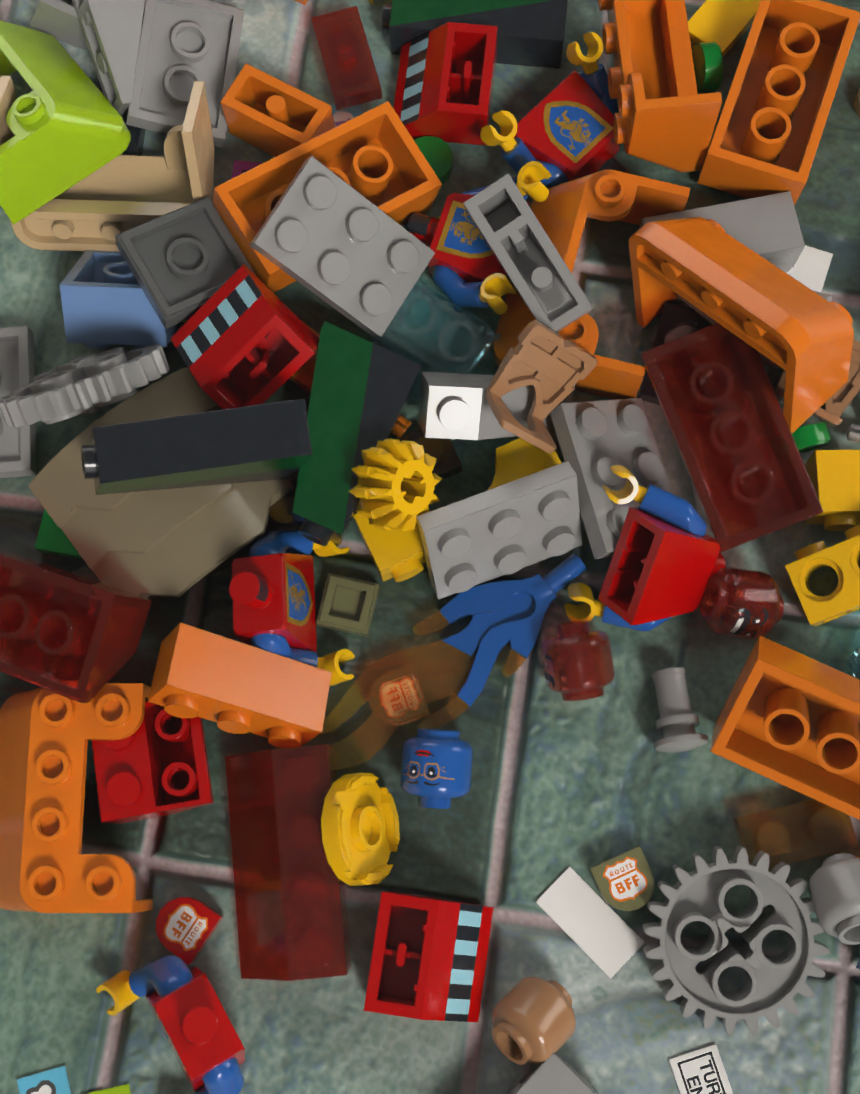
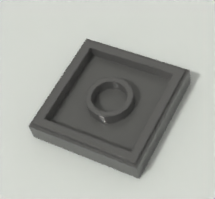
[115,197,256,329]

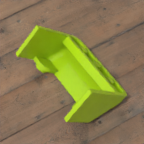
[0,20,131,224]

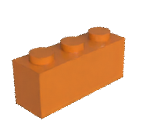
[148,622,332,749]

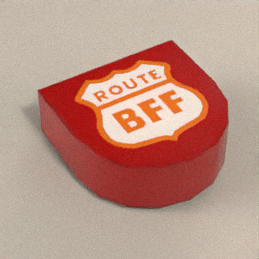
[156,897,224,965]

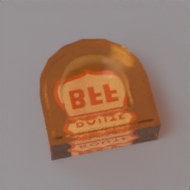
[368,663,430,726]

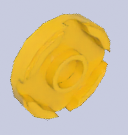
[321,773,400,886]

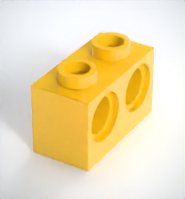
[785,524,860,627]

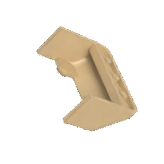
[0,76,215,251]

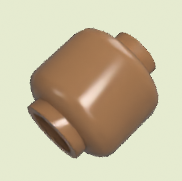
[492,977,576,1065]

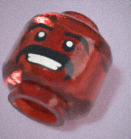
[699,566,784,640]
[541,620,615,701]

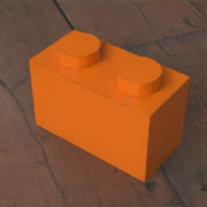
[220,63,335,157]

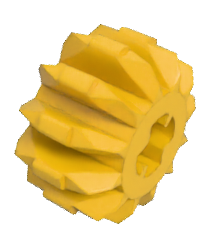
[348,439,443,531]

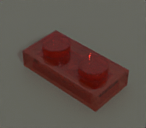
[311,6,382,110]

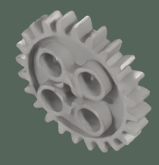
[0,344,170,428]
[642,845,830,1035]

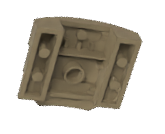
[28,367,295,614]

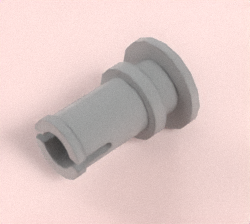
[652,668,709,753]

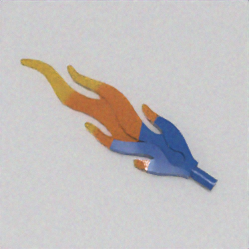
[268,553,587,811]

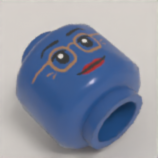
[400,728,473,809]

